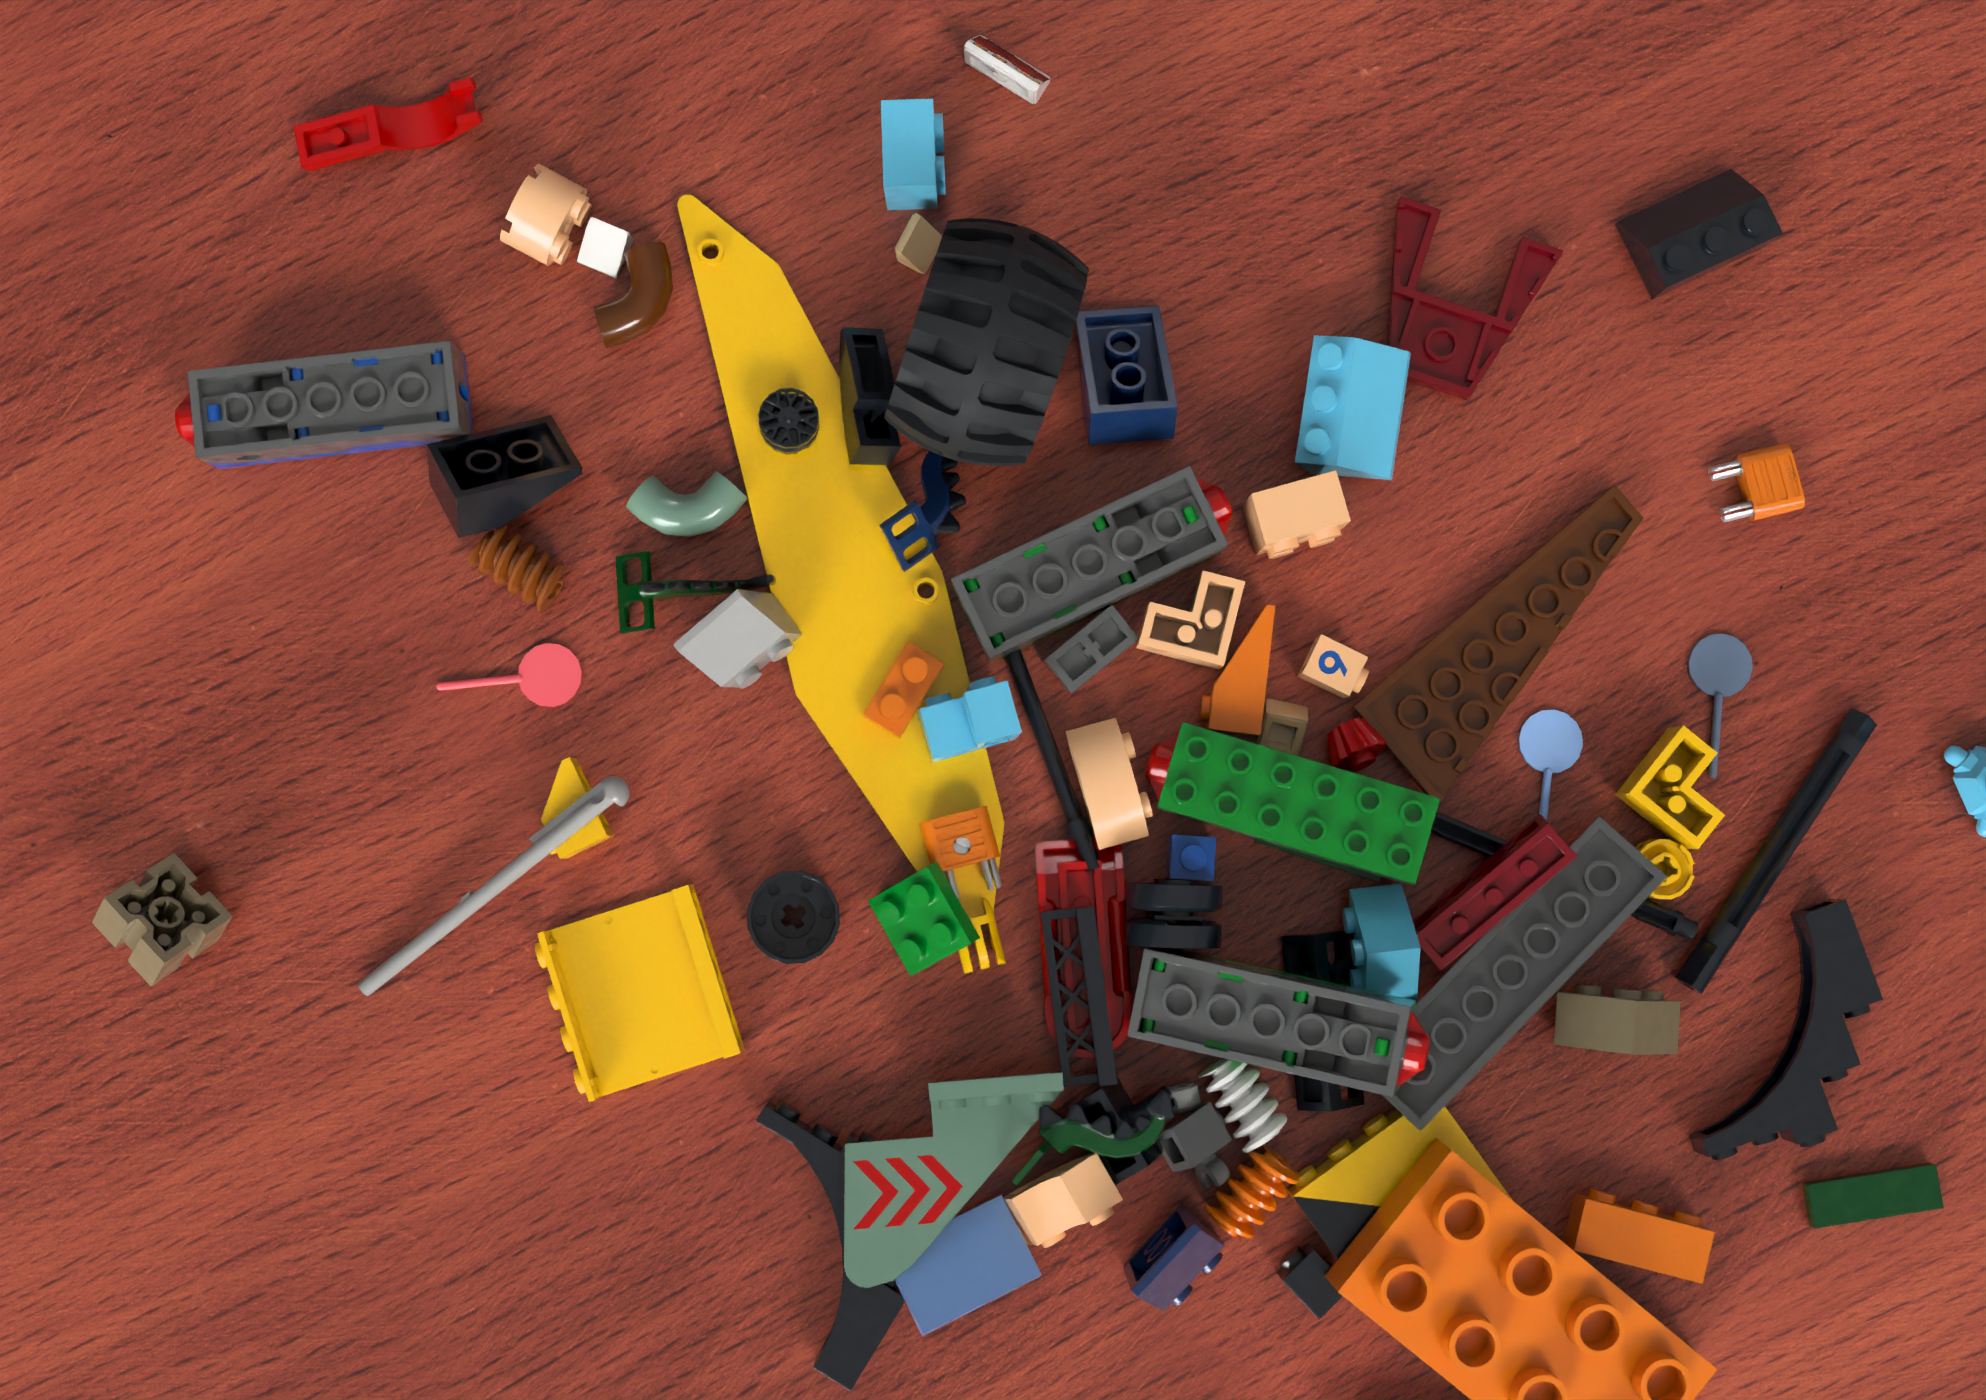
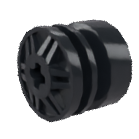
[747,870,840,964]

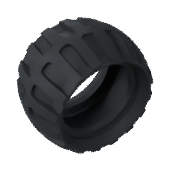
[884,218,1089,466]

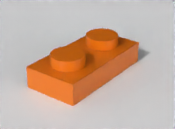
[863,641,945,739]

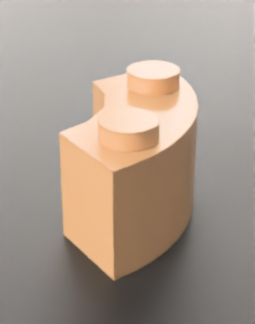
[1065,717,1153,850]
[1003,1153,1123,1248]

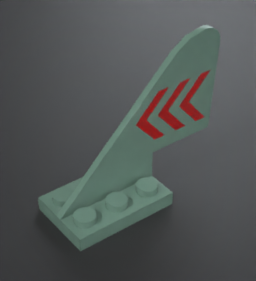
[844,1072,1064,1288]

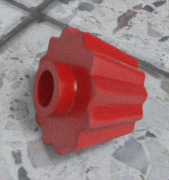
[1327,718,1387,772]

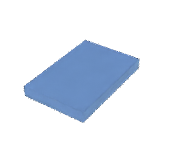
[895,1195,1042,1336]

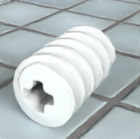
[1198,1058,1287,1153]

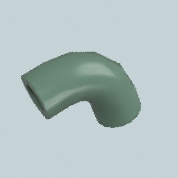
[626,471,748,537]

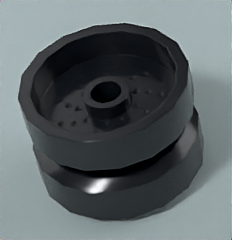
[1125,879,1223,949]

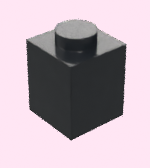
[1277,1243,1343,1320]

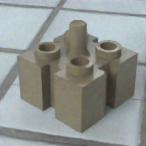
[92,853,233,987]

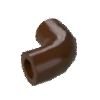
[594,242,673,348]

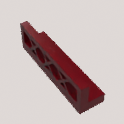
[1413,814,1578,970]

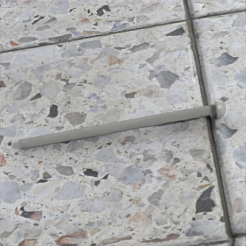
[358,776,630,996]

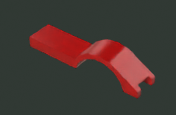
[293,77,483,171]

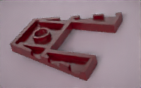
[1387,196,1563,400]

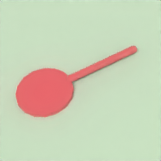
[436,643,583,707]

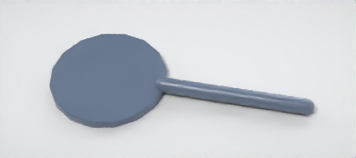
[1687,633,1753,778]

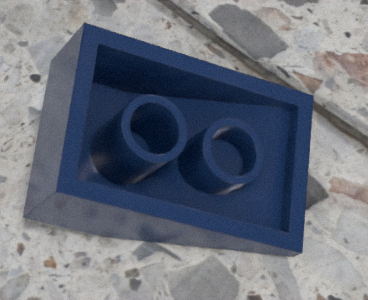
[1075,306,1178,445]
[1123,1202,1225,1311]

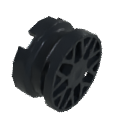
[758,388,819,454]

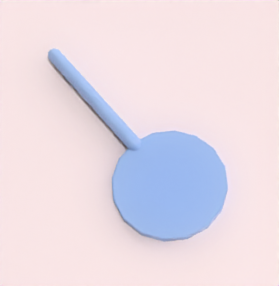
[1518,709,1583,820]

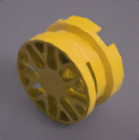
[1635,839,1695,900]

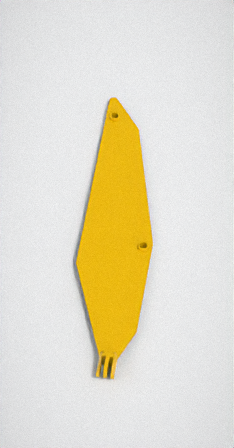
[677,195,1006,974]

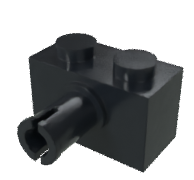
[1066,1078,1178,1185]

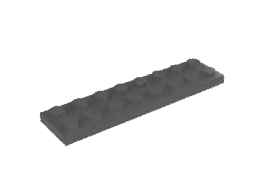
[1383,816,1667,1132]

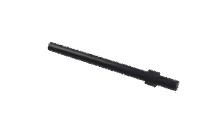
[1005,649,1100,872]

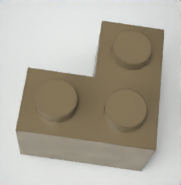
[1554,984,1681,1055]

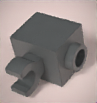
[1156,1102,1232,1189]

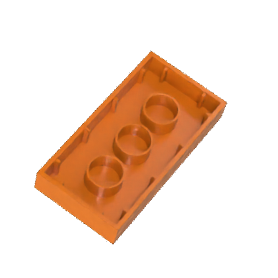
[1324,1138,1718,1400]

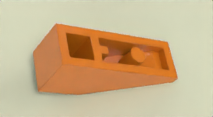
[1199,605,1275,737]

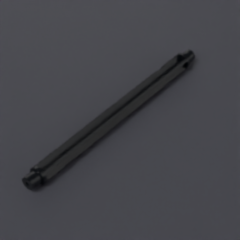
[1431,812,1698,940]

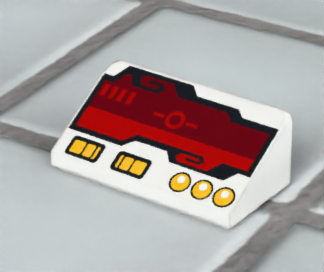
[964,35,1050,104]

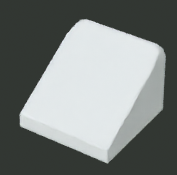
[577,217,634,279]

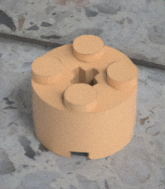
[500,164,592,266]

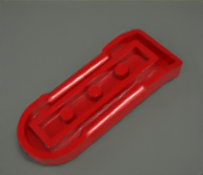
[1035,838,1133,1059]

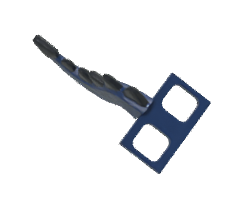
[879,450,966,572]

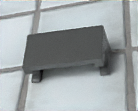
[1042,605,1139,694]

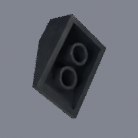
[426,415,583,538]

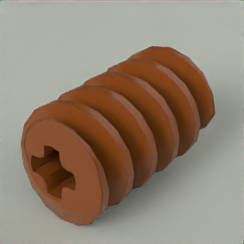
[468,524,565,613]

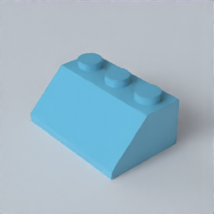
[1295,335,1411,480]

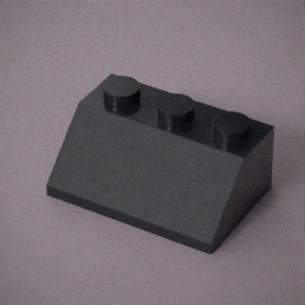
[1615,169,1783,299]

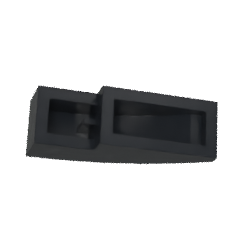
[839,327,901,465]

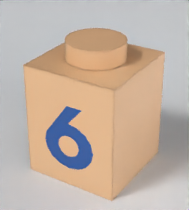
[1297,634,1369,699]

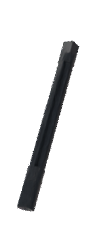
[1675,708,1877,995]

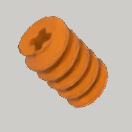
[1204,1144,1300,1240]

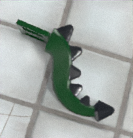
[616,551,776,634]
[1012,1090,1174,1186]

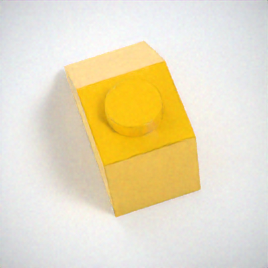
[541,757,614,859]

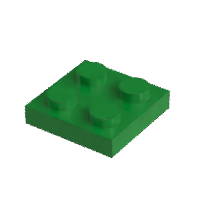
[868,861,980,976]

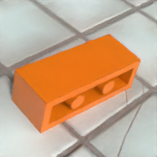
[1563,1189,1715,1284]

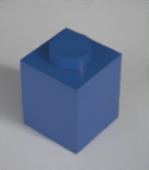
[1166,835,1216,881]

